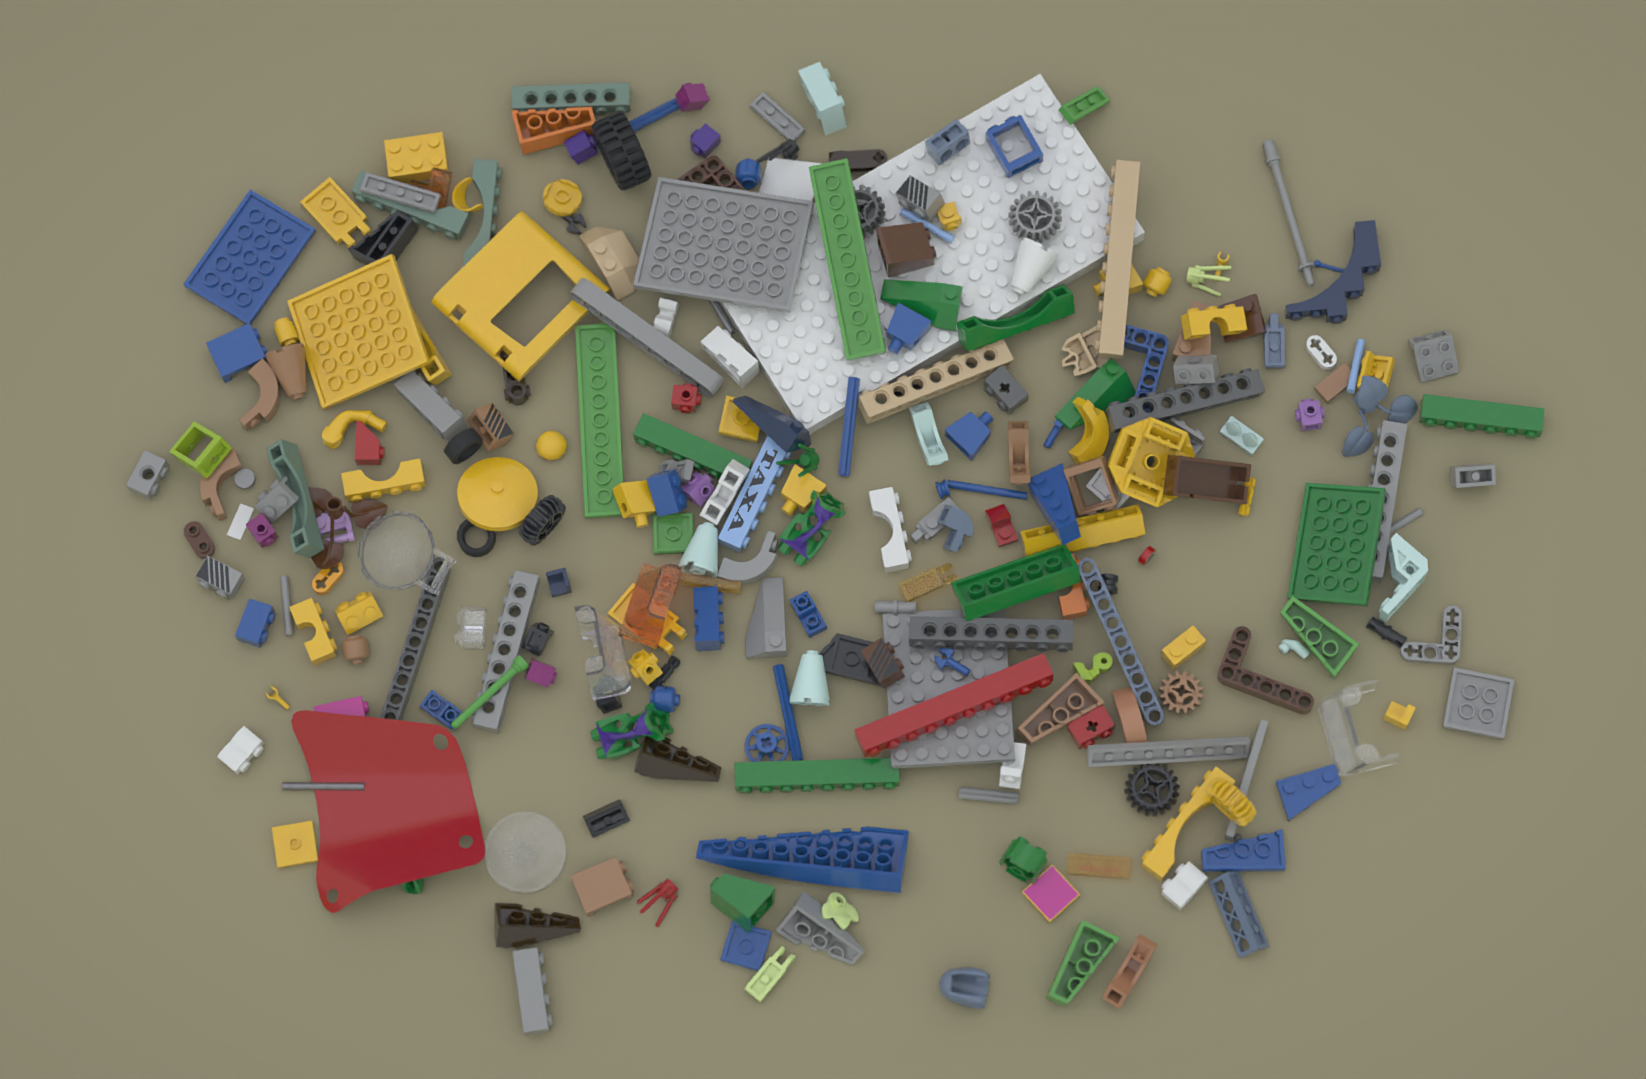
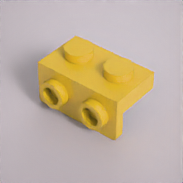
[1357,351,1395,389]
[334,592,383,635]

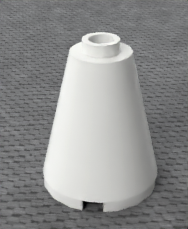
[1011,238,1059,295]

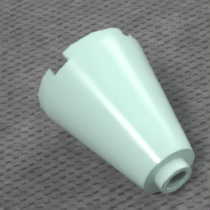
[677,522,718,581]
[789,650,830,706]

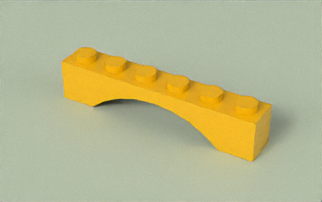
[1141,767,1236,881]

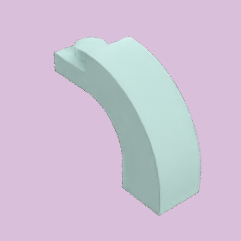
[909,402,949,466]

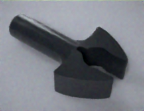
[560,213,586,235]

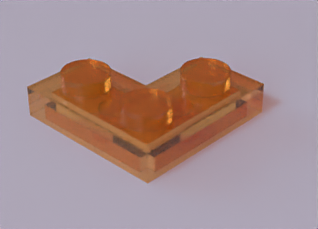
[409,167,452,209]

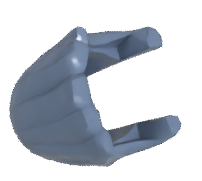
[939,967,990,1009]

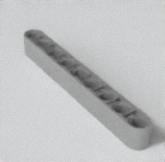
[569,278,724,397]

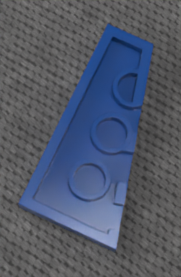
[1201,829,1286,872]

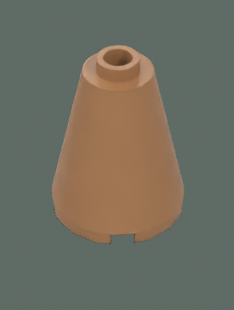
[265,343,307,400]

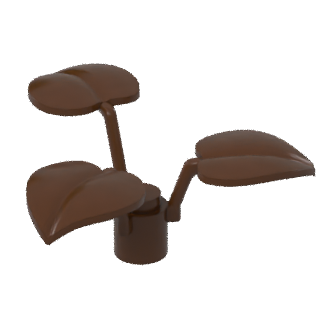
[308,487,388,569]

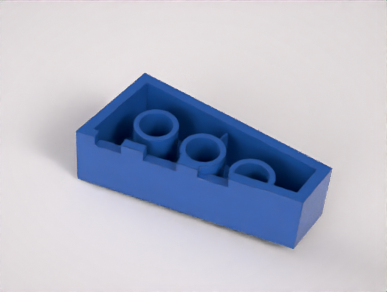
[1027,463,1081,545]

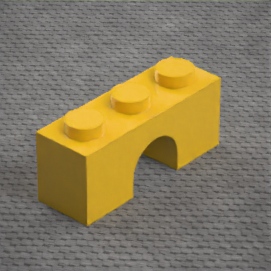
[1181,304,1247,340]
[289,598,338,666]

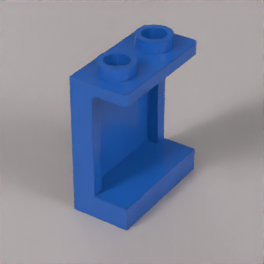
[206,323,268,383]

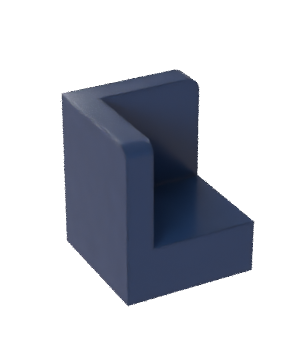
[546,568,572,598]

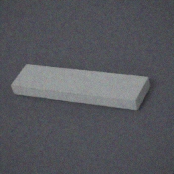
[360,172,441,214]

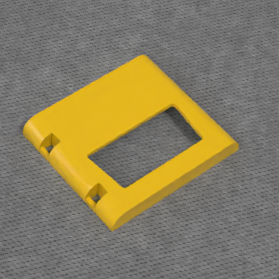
[431,211,611,382]

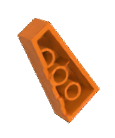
[511,107,595,155]

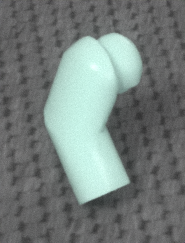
[1278,639,1310,659]

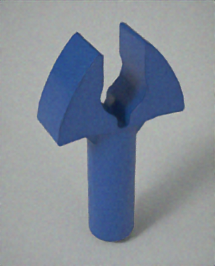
[1044,419,1064,449]
[934,648,970,676]

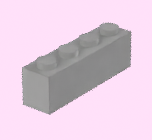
[513,947,553,1036]

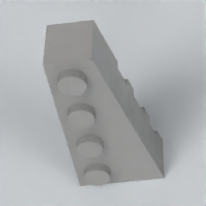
[394,371,467,443]

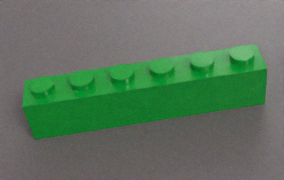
[1419,394,1545,439]
[633,413,753,487]

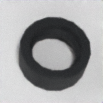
[444,428,483,464]
[457,519,496,557]

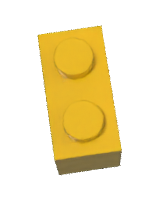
[1161,625,1206,671]

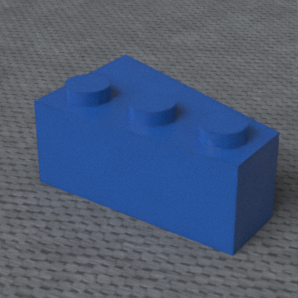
[693,586,725,651]

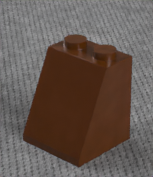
[876,222,937,278]

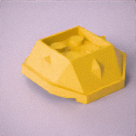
[1107,417,1196,507]

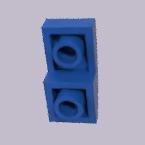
[789,591,828,638]
[419,690,462,730]

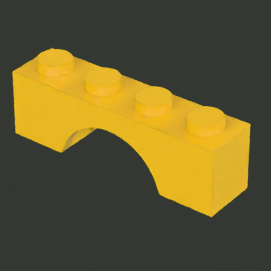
[412,309,452,386]
[341,458,426,503]

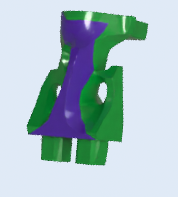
[778,490,846,566]
[590,702,674,760]

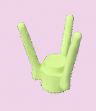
[1187,265,1231,297]

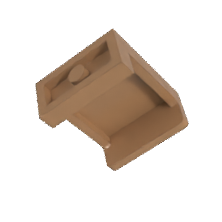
[571,857,635,917]

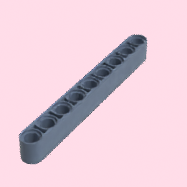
[1078,558,1165,726]

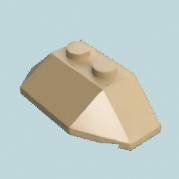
[579,226,639,301]

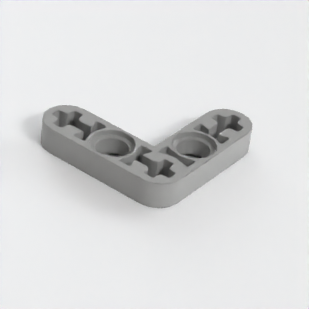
[1400,605,1462,665]

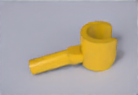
[1215,252,1229,281]
[265,685,290,710]

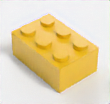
[384,132,450,183]

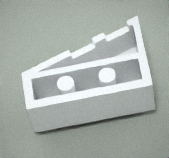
[700,326,760,388]

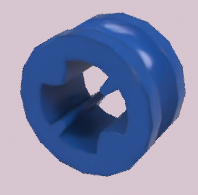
[935,479,950,499]

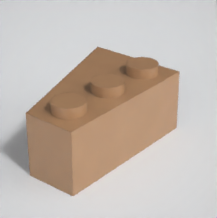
[1171,300,1211,362]

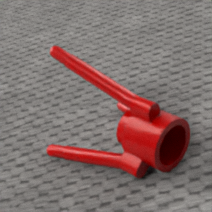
[637,879,679,927]

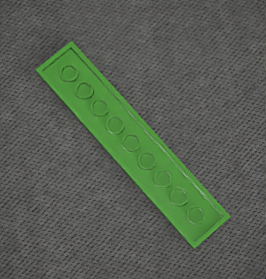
[809,158,886,361]
[575,323,624,519]

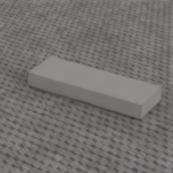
[750,92,806,142]

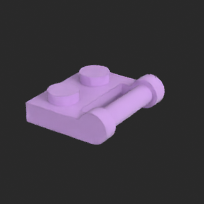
[316,512,356,543]

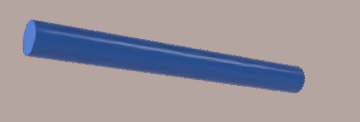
[947,480,1028,500]

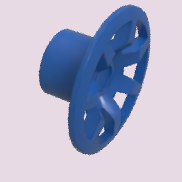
[745,724,789,762]

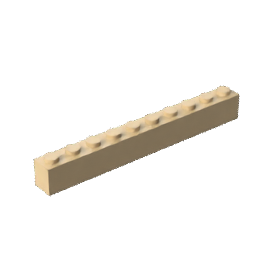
[1095,160,1140,360]

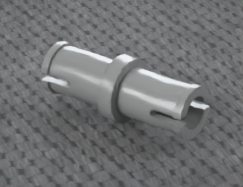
[875,599,917,615]

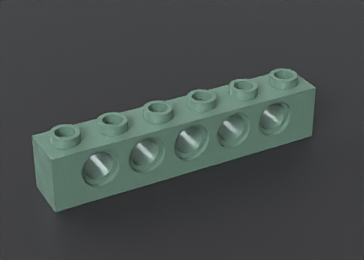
[512,83,631,115]

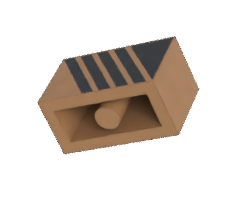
[467,403,514,452]

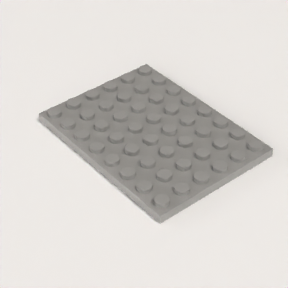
[633,177,814,313]
[883,609,1015,769]

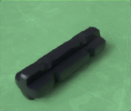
[649,655,680,690]

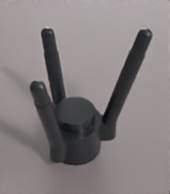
[755,138,800,163]

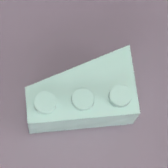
[798,62,847,136]

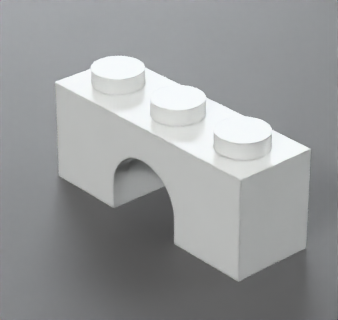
[700,459,750,525]

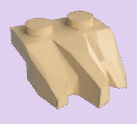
[1061,326,1118,376]

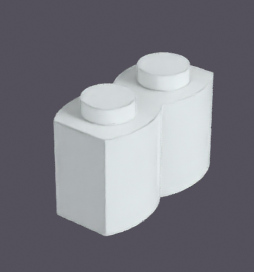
[217,726,264,774]
[1161,862,1208,910]

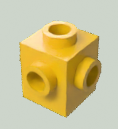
[627,649,663,686]

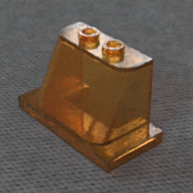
[619,563,682,648]

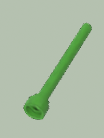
[451,655,530,729]

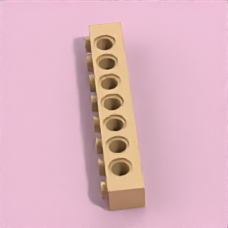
[858,339,1014,424]

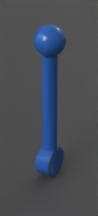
[1313,260,1344,273]

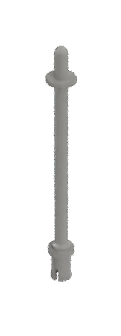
[1262,140,1315,286]

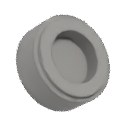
[234,469,255,490]

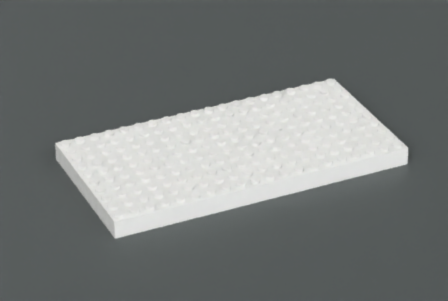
[719,74,1145,434]

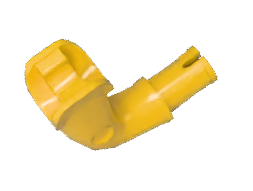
[322,410,388,449]

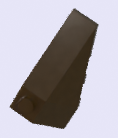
[634,736,721,782]
[494,903,581,948]

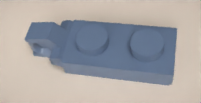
[1264,313,1285,368]

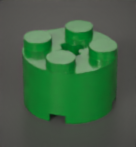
[999,836,1047,884]

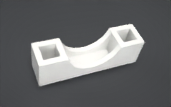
[869,487,912,573]

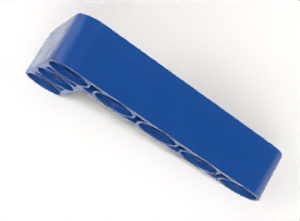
[1124,325,1169,418]

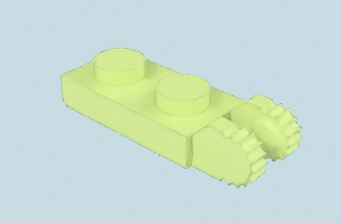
[744,946,796,1003]

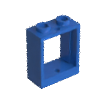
[985,115,1043,178]

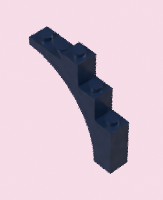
[1284,220,1381,324]

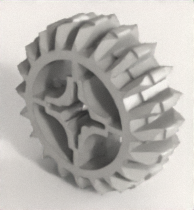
[1008,190,1062,243]

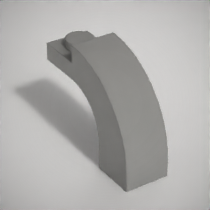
[717,531,778,586]

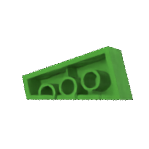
[1280,596,1359,679]
[1045,920,1120,1007]

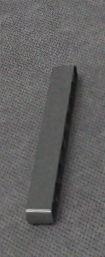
[380,557,451,720]

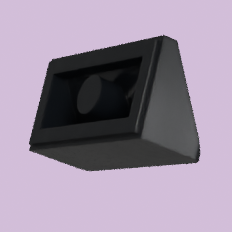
[583,799,630,838]

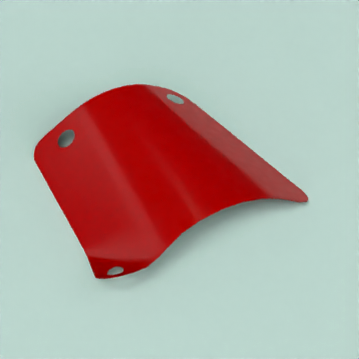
[291,710,485,913]

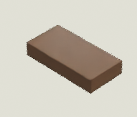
[1314,363,1351,403]

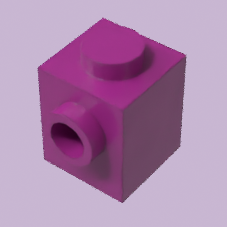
[675,83,710,112]
[245,513,278,548]
[524,658,557,688]

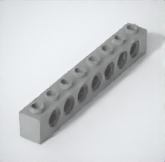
[1368,420,1407,583]
[471,570,540,734]

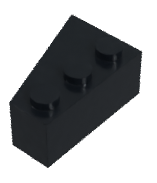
[348,211,418,265]

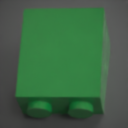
[710,873,775,933]

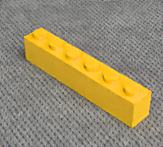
[1020,504,1146,556]

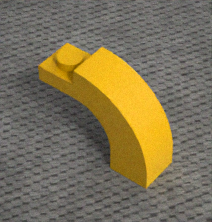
[1068,397,1109,464]

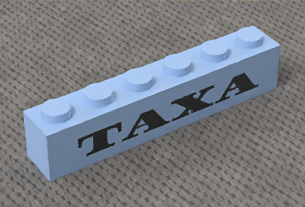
[718,435,793,553]

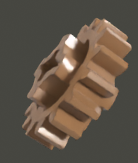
[1159,671,1203,715]

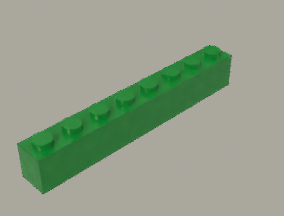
[735,758,900,794]

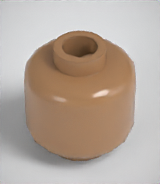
[342,634,370,665]

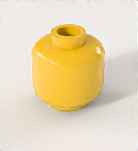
[1143,267,1172,297]

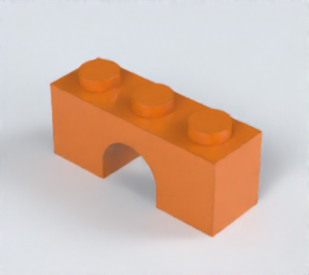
[1058,553,1090,620]

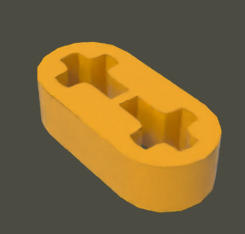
[312,562,344,595]

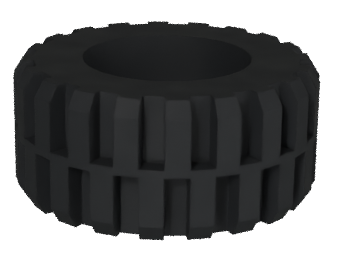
[592,111,652,191]

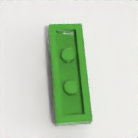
[1058,86,1110,125]

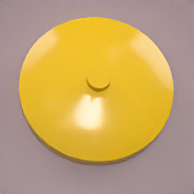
[457,457,538,531]

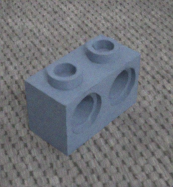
[925,119,971,166]

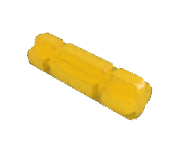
[1238,477,1256,516]

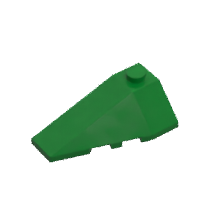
[880,279,963,331]
[1055,358,1136,430]

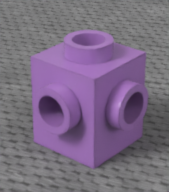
[1295,399,1325,431]
[681,472,716,507]

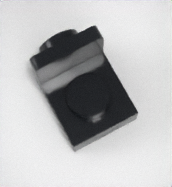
[522,622,554,656]

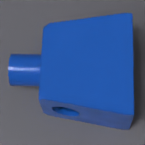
[886,303,931,355]
[945,411,994,461]

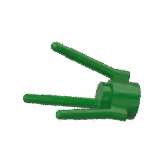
[776,443,820,477]

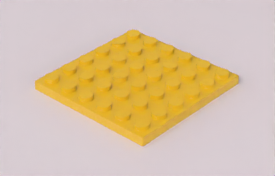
[287,254,430,410]

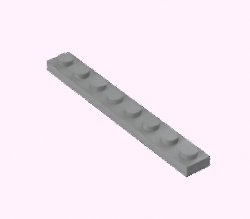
[1086,737,1250,767]

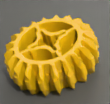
[1206,777,1257,826]

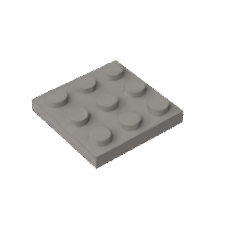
[1442,667,1515,740]

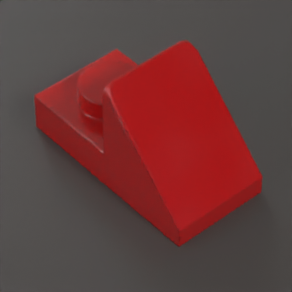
[985,504,1018,548]

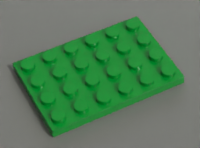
[1287,483,1386,607]

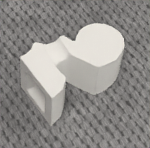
[654,298,679,338]

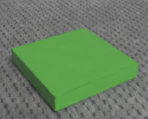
[653,513,694,555]

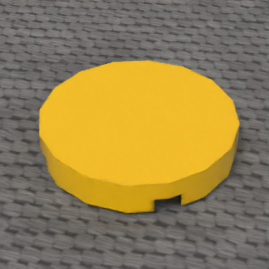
[543,179,582,216]

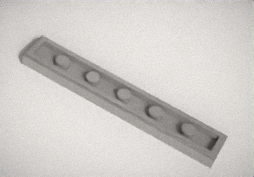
[1225,720,1268,841]

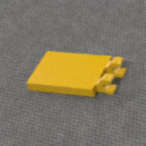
[300,177,372,248]
[607,583,688,656]

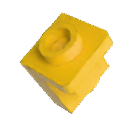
[936,201,962,231]

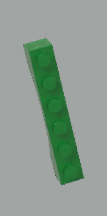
[957,284,1075,351]

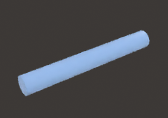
[899,208,955,243]
[1347,339,1365,394]

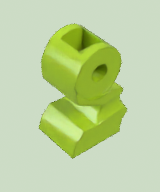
[1072,652,1113,685]

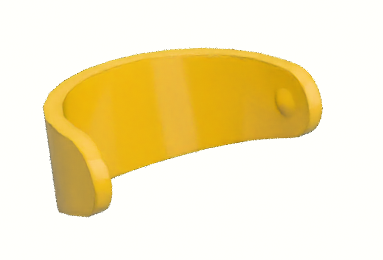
[452,177,483,212]

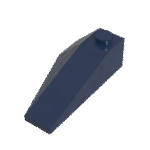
[732,396,812,453]

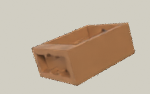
[1063,455,1121,516]

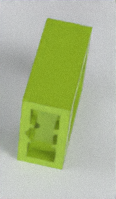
[169,421,232,479]

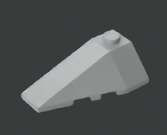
[745,577,787,659]
[775,892,865,965]

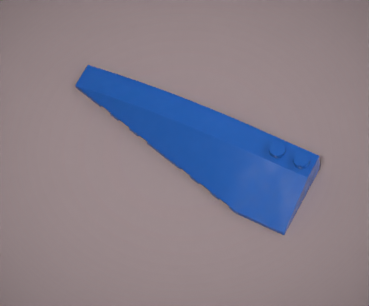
[696,827,909,893]

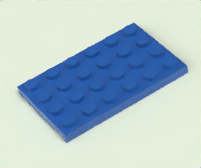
[183,189,316,325]

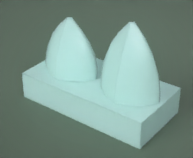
[1219,416,1264,456]

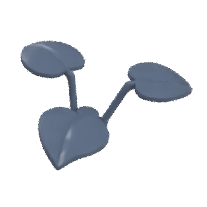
[1342,375,1418,457]

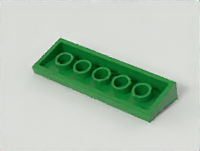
[951,544,1081,621]

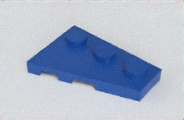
[1276,764,1341,821]

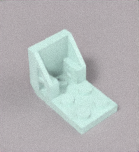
[1378,533,1428,624]

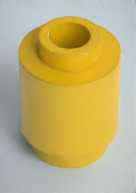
[274,317,299,347]

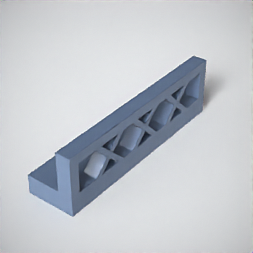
[1209,871,1270,958]

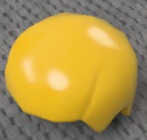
[535,431,567,461]

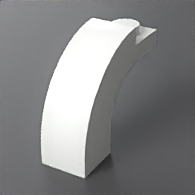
[999,742,1026,789]

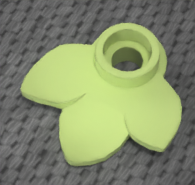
[822,892,859,930]

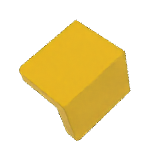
[1383,701,1416,730]

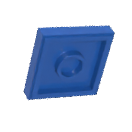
[720,921,772,971]

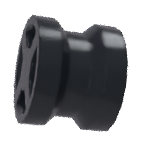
[1098,573,1119,595]

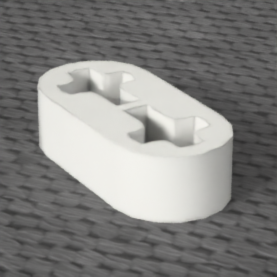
[1306,335,1337,370]

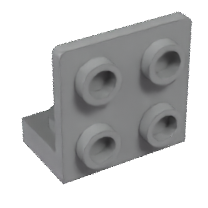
[1408,329,1459,382]

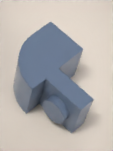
[937,505,973,553]

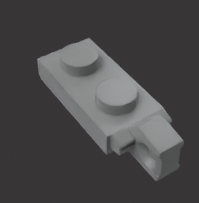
[911,497,959,544]

